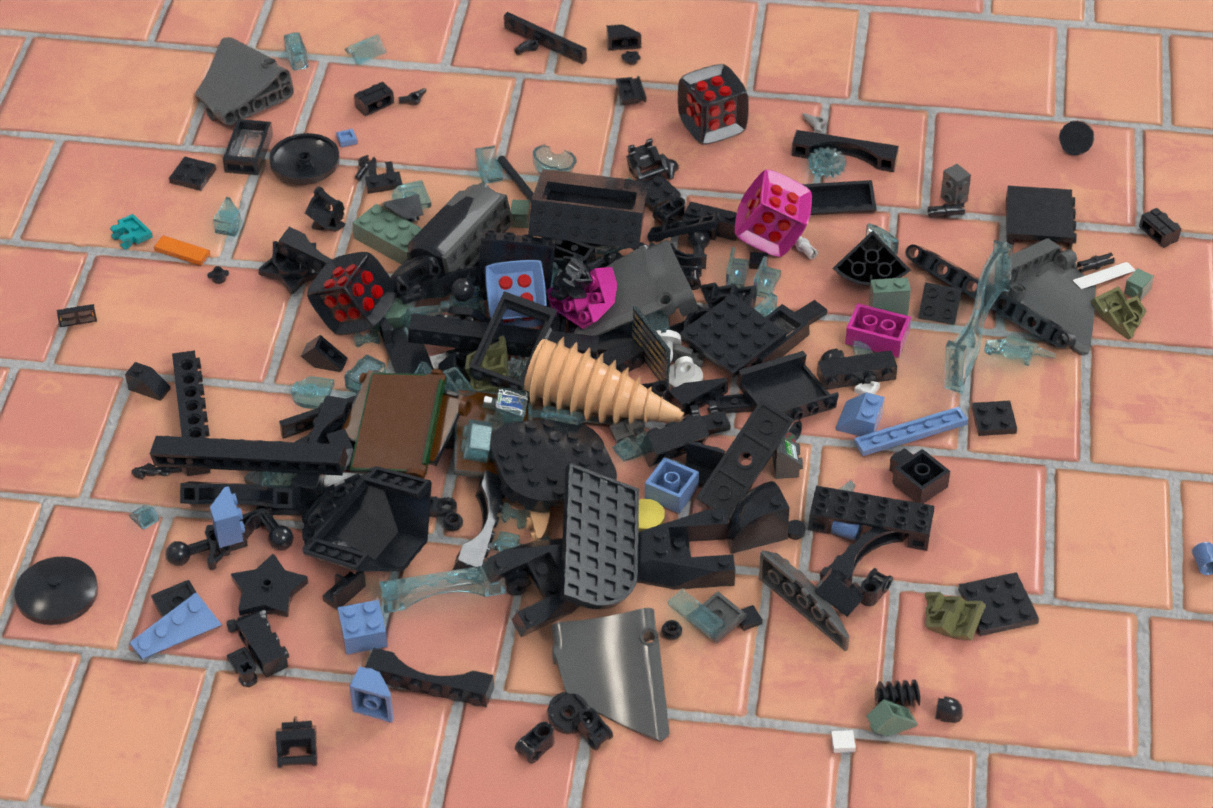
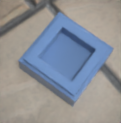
[336,129,358,148]

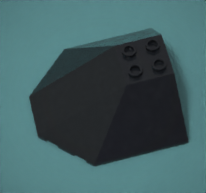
[302,466,432,572]

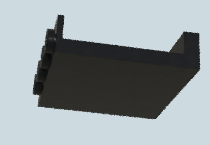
[1006,185,1077,250]
[476,230,556,307]
[736,351,839,420]

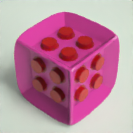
[735,169,812,257]

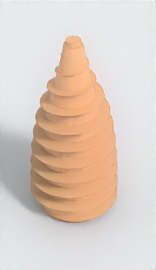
[524,337,684,424]

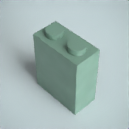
[868,278,911,316]

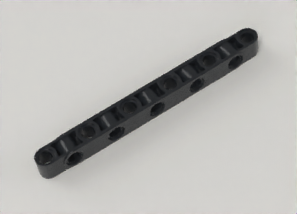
[905,244,1076,349]

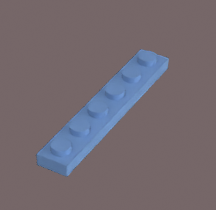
[854,407,968,457]

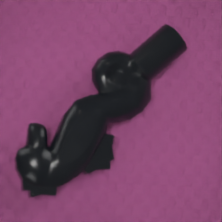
[131,463,182,479]

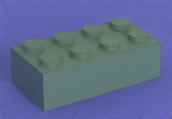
[352,204,422,265]

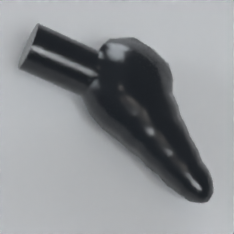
[398,88,427,105]
[660,153,679,180]

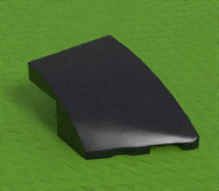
[700,282,758,309]

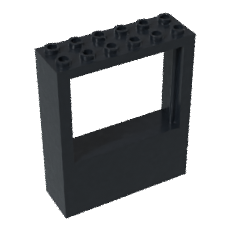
[528,169,648,249]

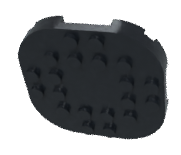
[488,419,617,512]

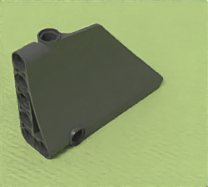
[195,37,294,125]

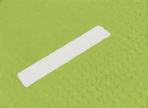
[1073,262,1135,289]

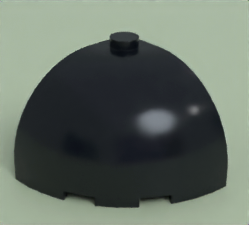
[832,231,911,286]
[727,481,790,554]

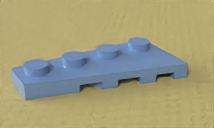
[129,592,222,660]

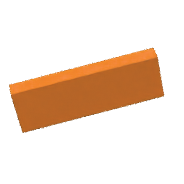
[154,235,210,266]

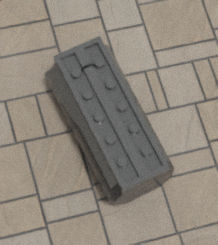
[408,183,513,275]

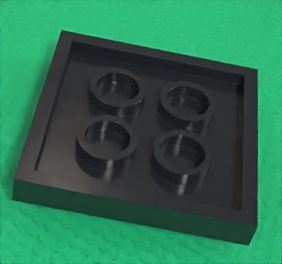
[958,572,1039,636]

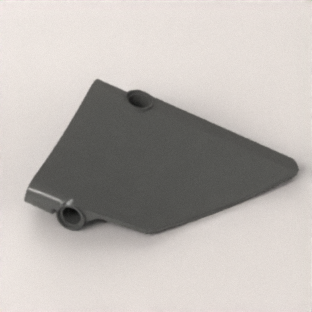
[990,238,1096,354]
[574,240,699,336]
[552,608,670,742]

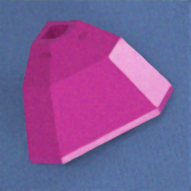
[546,267,617,329]

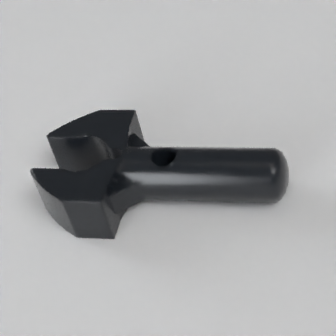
[355,155,377,180]

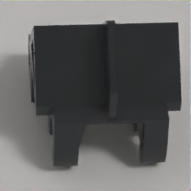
[626,138,669,181]
[305,186,345,232]
[550,253,592,301]
[275,716,318,768]

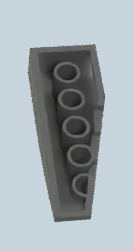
[759,550,849,651]

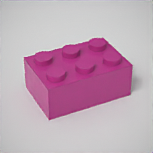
[845,303,911,357]

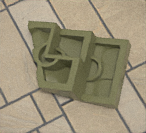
[1090,286,1147,340]
[465,335,508,394]
[925,592,986,640]

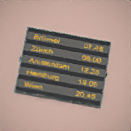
[632,306,671,384]

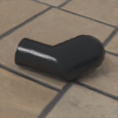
[514,40,539,55]

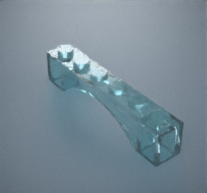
[380,566,506,613]

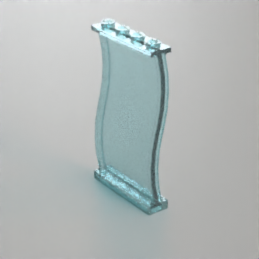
[945,240,1013,394]

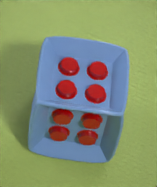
[484,260,547,328]

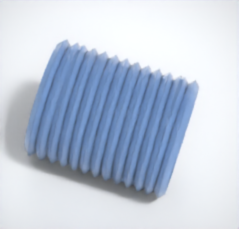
[831,521,862,542]
[1192,542,1213,575]

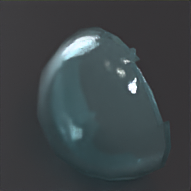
[532,144,577,174]

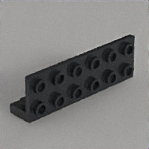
[379,317,434,374]
[808,486,935,551]

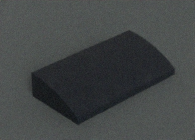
[803,180,877,215]

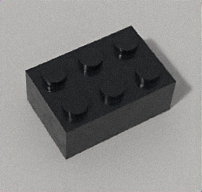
[640,415,709,467]

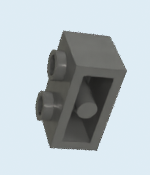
[940,164,971,205]

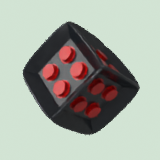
[677,64,749,144]
[307,252,398,335]

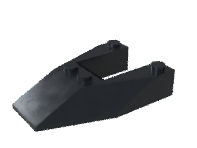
[637,508,736,590]
[482,538,580,638]

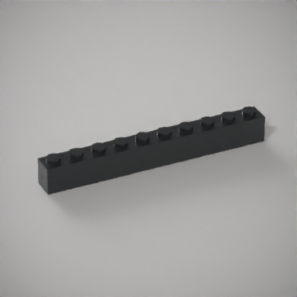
[408,313,599,358]
[149,436,348,476]

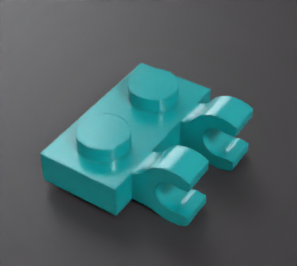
[110,214,153,250]

